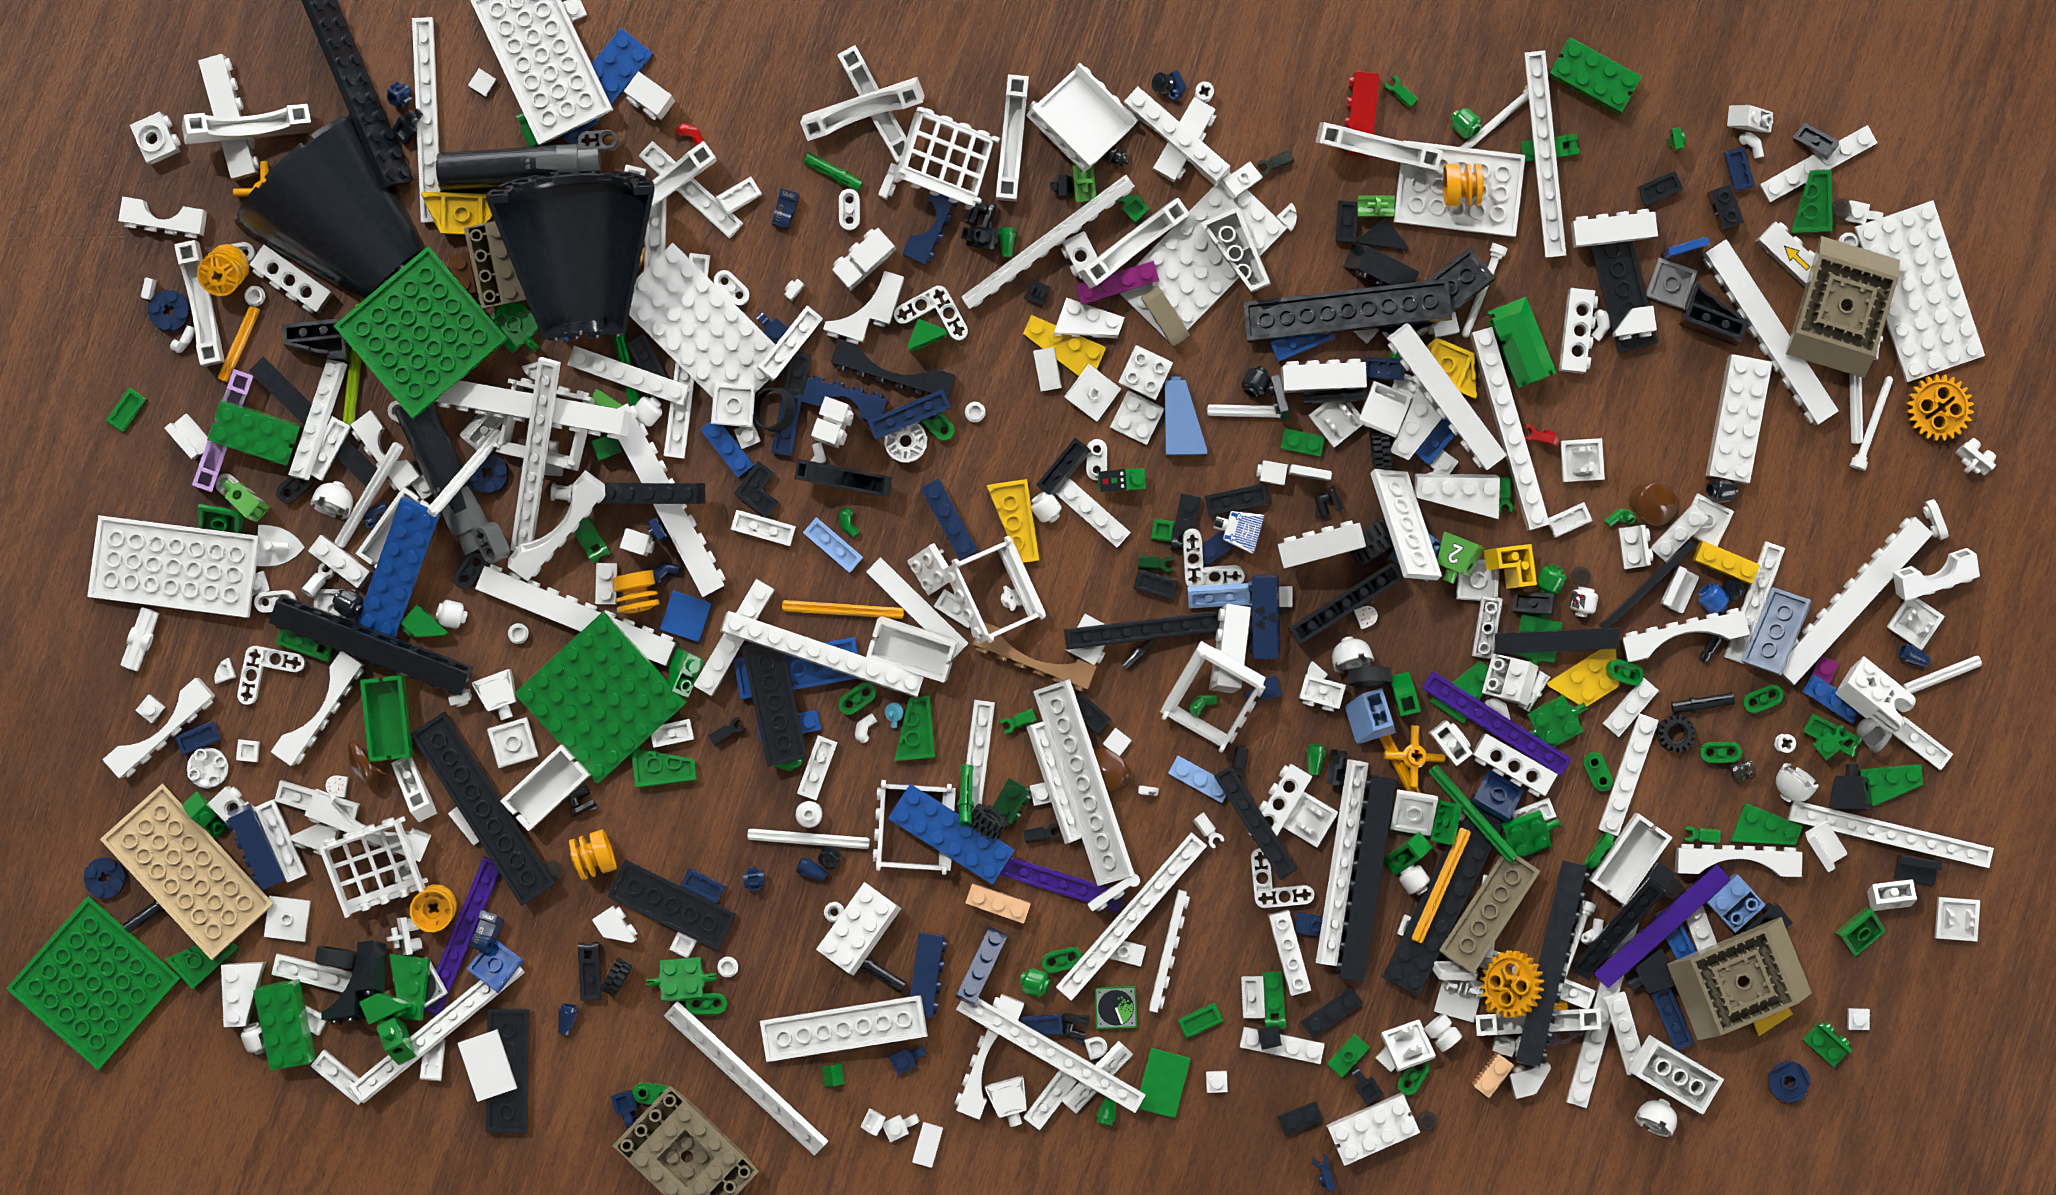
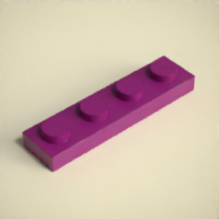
[1075,261,1159,305]

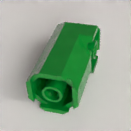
[1486,297,1556,389]

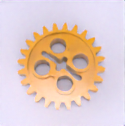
[1906,375,1974,441]
[1480,950,1544,1018]

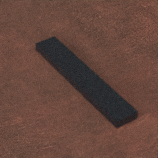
[1599,540,1696,628]
[1494,627,1620,654]
[1214,765,1298,880]
[1571,877,1666,980]

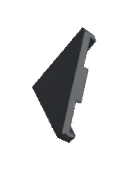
[1356,218,1409,250]

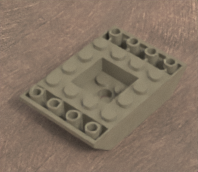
[464,221,526,308]
[1785,236,1900,378]
[1667,917,1812,1040]
[612,1086,759,1195]

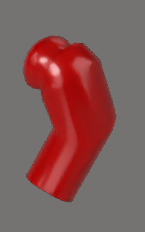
[676,123,704,146]

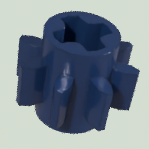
[387,81,412,108]
[743,867,765,892]

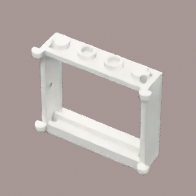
[492,378,595,471]
[944,536,1046,644]
[1160,641,1265,753]
[873,780,956,875]

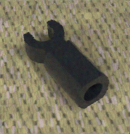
[708,717,745,747]
[1232,747,1249,783]
[1023,823,1060,844]

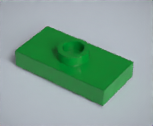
[1327,1033,1370,1077]

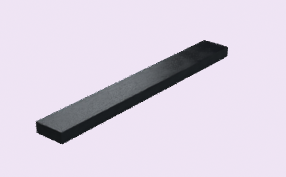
[249,356,377,486]
[1063,611,1220,650]

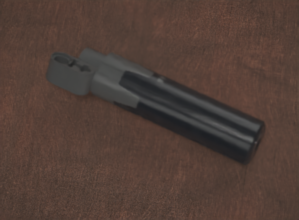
[436,130,619,191]
[394,403,510,564]

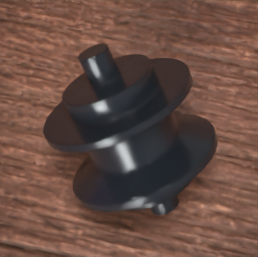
[1151,72,1174,95]
[1106,146,1129,169]
[1722,578,1745,601]
[818,847,841,869]

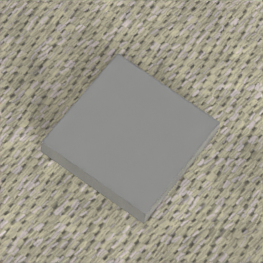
[1646,258,1697,310]

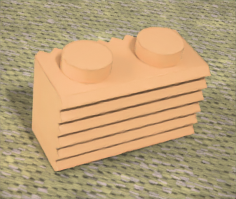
[1472,1052,1514,1098]

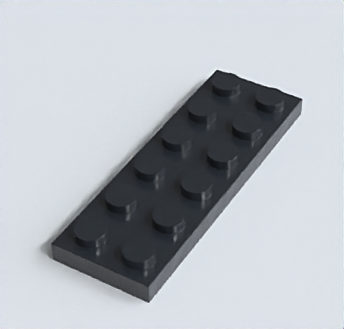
[1590,241,1658,354]
[1377,248,1496,354]
[741,643,808,767]
[607,859,736,951]
[486,1008,530,1133]

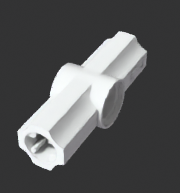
[121,607,160,671]

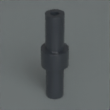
[1121,639,1156,669]

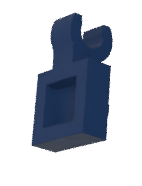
[756,312,788,345]
[1244,675,1282,701]
[889,1046,926,1075]
[610,1089,638,1128]
[1312,1154,1336,1191]

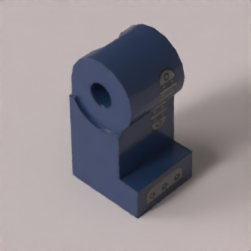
[772,188,799,230]
[471,910,504,953]

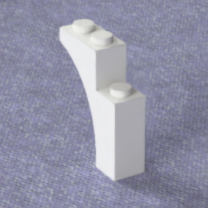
[823,271,904,345]

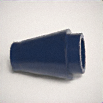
[1898,643,1930,668]
[795,857,827,882]
[558,1003,579,1035]

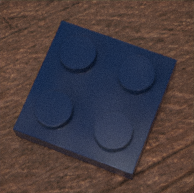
[1472,769,1524,823]

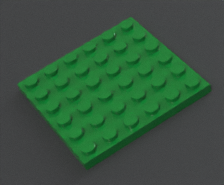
[334,246,508,420]
[514,611,687,784]
[6,896,181,1070]

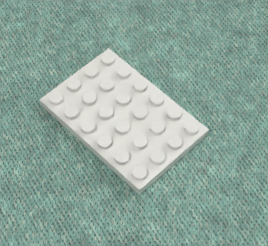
[1393,140,1525,237]

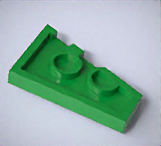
[1791,169,1833,233]
[894,696,935,761]
[632,748,697,788]
[1858,764,1923,806]
[1729,803,1803,845]
[165,941,239,989]
[389,954,430,1020]

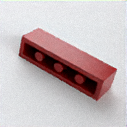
[1344,71,1380,158]

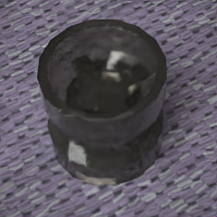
[1729,758,1756,784]

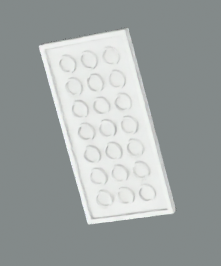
[471,0,613,146]
[1119,172,1287,342]
[1854,201,1985,382]
[629,243,775,398]
[87,515,260,618]

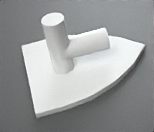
[256,525,305,566]

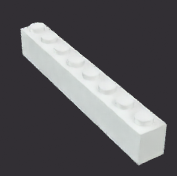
[1387,323,1507,470]

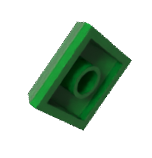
[907,319,948,353]
[198,504,244,534]
[1834,907,1886,957]

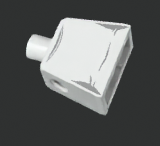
[472,669,517,720]
[985,1075,1027,1127]

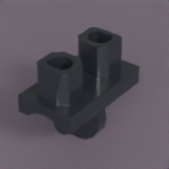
[961,225,999,250]

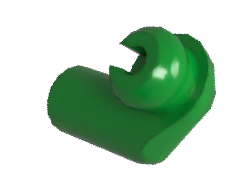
[839,507,859,538]

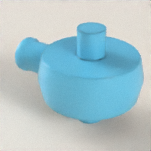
[885,703,904,728]

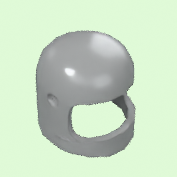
[1857,717,1893,753]

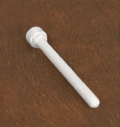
[1461,85,1529,148]
[1462,243,1508,338]
[1850,376,1893,471]
[1558,900,1597,992]

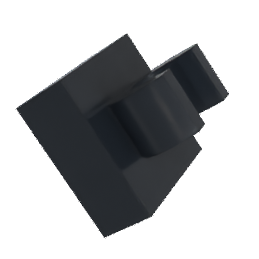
[1050,175,1073,198]
[1024,279,1050,306]

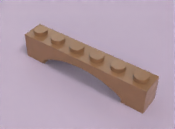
[973,622,1097,691]

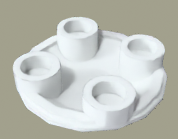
[187,747,228,788]

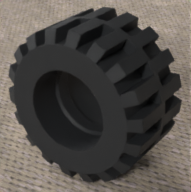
[1349,518,1394,566]

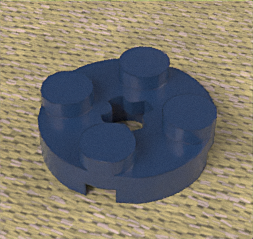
[148,290,190,331]
[469,453,508,493]
[84,857,126,898]
[1768,1060,1810,1102]

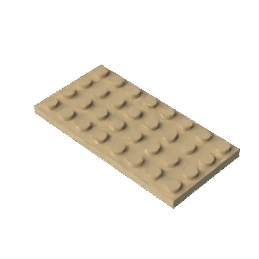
[100,784,274,960]

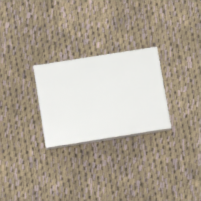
[458,1029,517,1102]

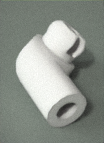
[1739,132,1764,159]
[1592,309,1610,341]
[170,326,195,353]
[811,442,826,464]
[1485,697,1511,720]
[855,713,877,743]
[1581,918,1604,945]

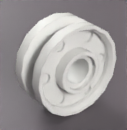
[884,423,927,463]

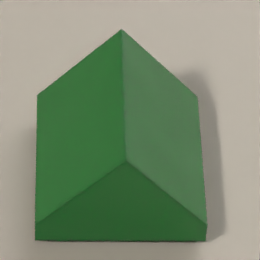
[821,1063,845,1087]

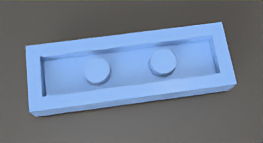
[803,517,863,573]
[1188,583,1250,608]
[1168,756,1226,803]

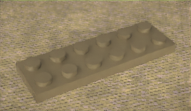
[1439,855,1540,974]

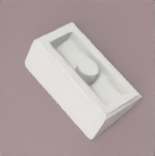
[459,412,504,450]

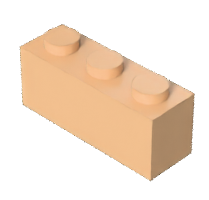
[966,883,1031,924]

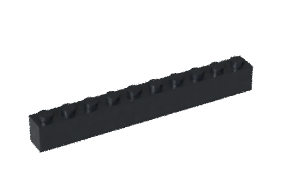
[269,595,474,696]
[1335,774,1396,982]
[1515,860,1590,1068]

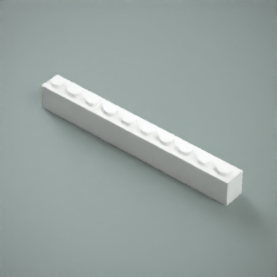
[1703,239,1839,426]
[1470,327,1550,531]
[435,381,632,440]
[618,403,726,597]
[1781,517,1933,685]
[475,564,676,666]
[720,611,924,697]

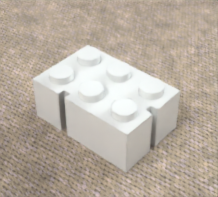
[832,228,896,291]

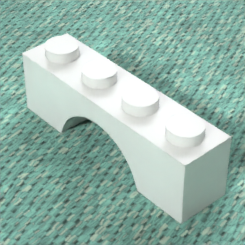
[118,197,207,239]
[351,410,421,491]
[1893,548,1980,601]

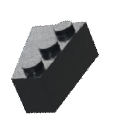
[1343,245,1419,286]
[1679,282,1748,346]
[282,318,350,364]

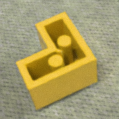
[1484,544,1537,589]

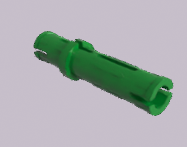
[803,152,863,192]
[957,764,974,826]

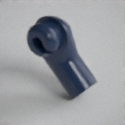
[1169,70,1186,101]
[653,563,680,584]

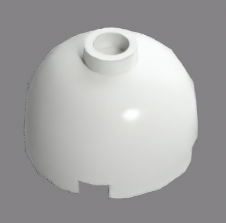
[310,481,353,519]
[1332,637,1374,674]
[1776,763,1819,802]
[1634,1099,1677,1137]

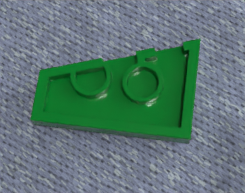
[1429,661,1489,724]

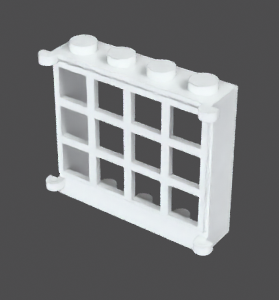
[894,107,1000,210]
[319,817,428,918]

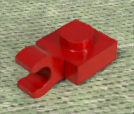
[1524,424,1561,447]

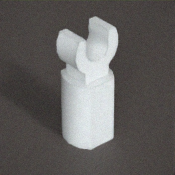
[302,563,335,598]
[1193,812,1224,848]

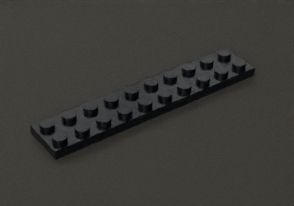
[301,0,414,189]
[1244,279,1452,343]
[410,711,556,906]
[1381,794,1505,996]

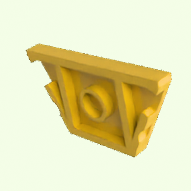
[421,192,492,235]
[1408,337,1477,399]
[1546,649,1619,706]

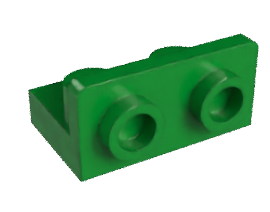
[1430,800,1462,845]
[1802,1021,1852,1067]

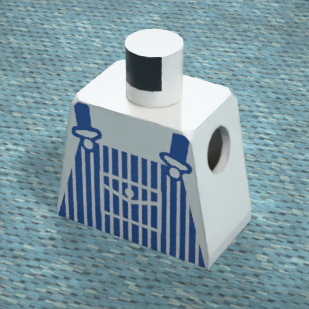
[1213,511,1264,554]

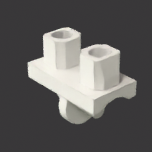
[1955,438,1996,476]
[386,917,422,955]

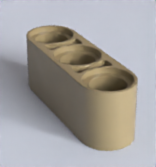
[1141,286,1190,347]

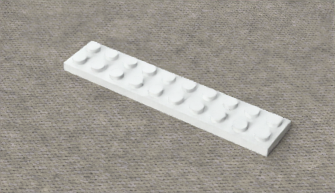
[1033,679,1134,886]

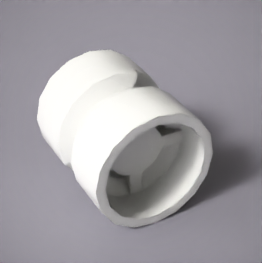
[1424,1013,1462,1052]

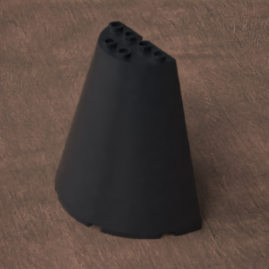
[235,114,426,302]
[486,170,655,341]

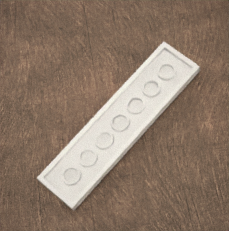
[760,995,928,1062]

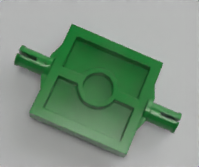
[490,301,539,353]
[1513,614,1562,665]
[1527,694,1588,747]
[1493,810,1561,858]
[646,957,717,1002]

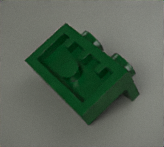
[992,778,1032,825]

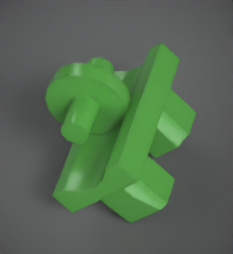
[1073,165,1096,203]
[1357,196,1395,217]

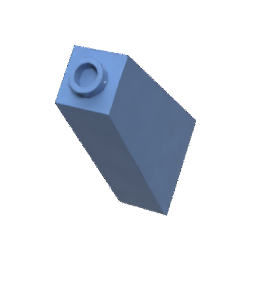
[1164,377,1207,455]

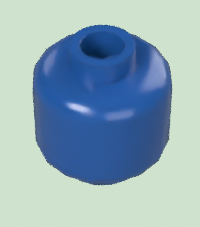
[1698,584,1729,614]

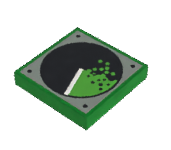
[1095,986,1137,1029]

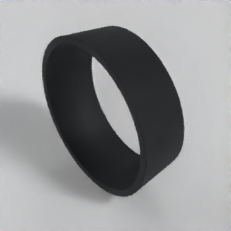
[753,388,796,432]
[1347,666,1393,687]

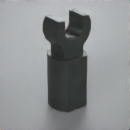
[1257,150,1294,176]

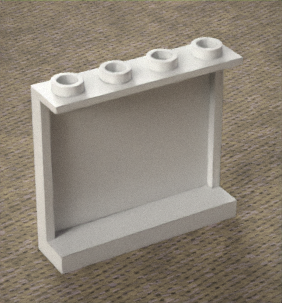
[1026,63,1138,173]

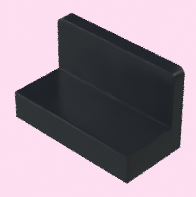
[1894,855,1942,885]

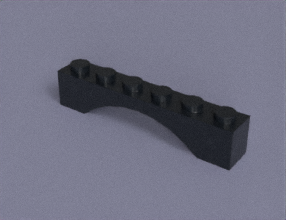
[831,339,956,400]
[596,482,706,504]

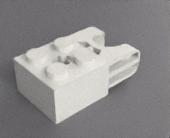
[1835,656,1916,733]

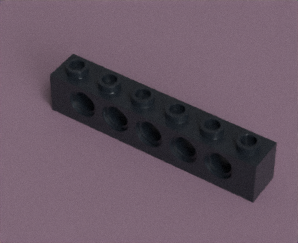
[1288,561,1404,645]

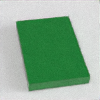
[1138,1048,1191,1118]

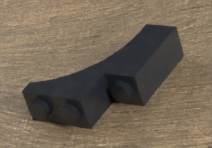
[794,459,893,497]
[321,940,386,1026]

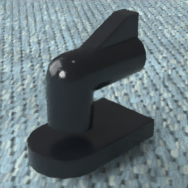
[963,203,997,228]
[1315,485,1346,518]
[568,781,598,817]
[1062,1013,1090,1045]

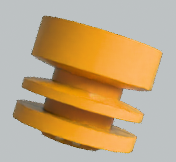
[1443,163,1484,207]
[197,244,249,296]
[611,570,660,614]
[569,829,617,881]
[410,884,457,932]

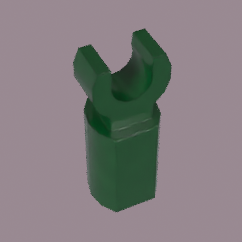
[1138,555,1174,572]

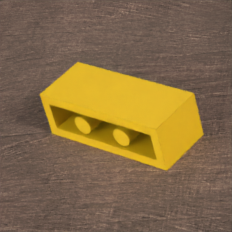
[1692,541,1760,584]

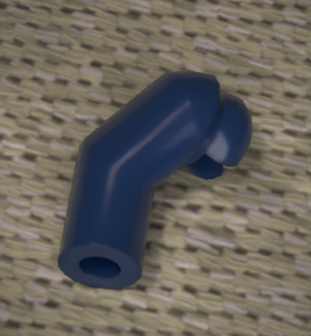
[363,502,388,529]

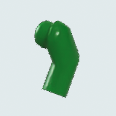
[1604,509,1636,528]
[1189,695,1217,716]
[774,759,804,771]

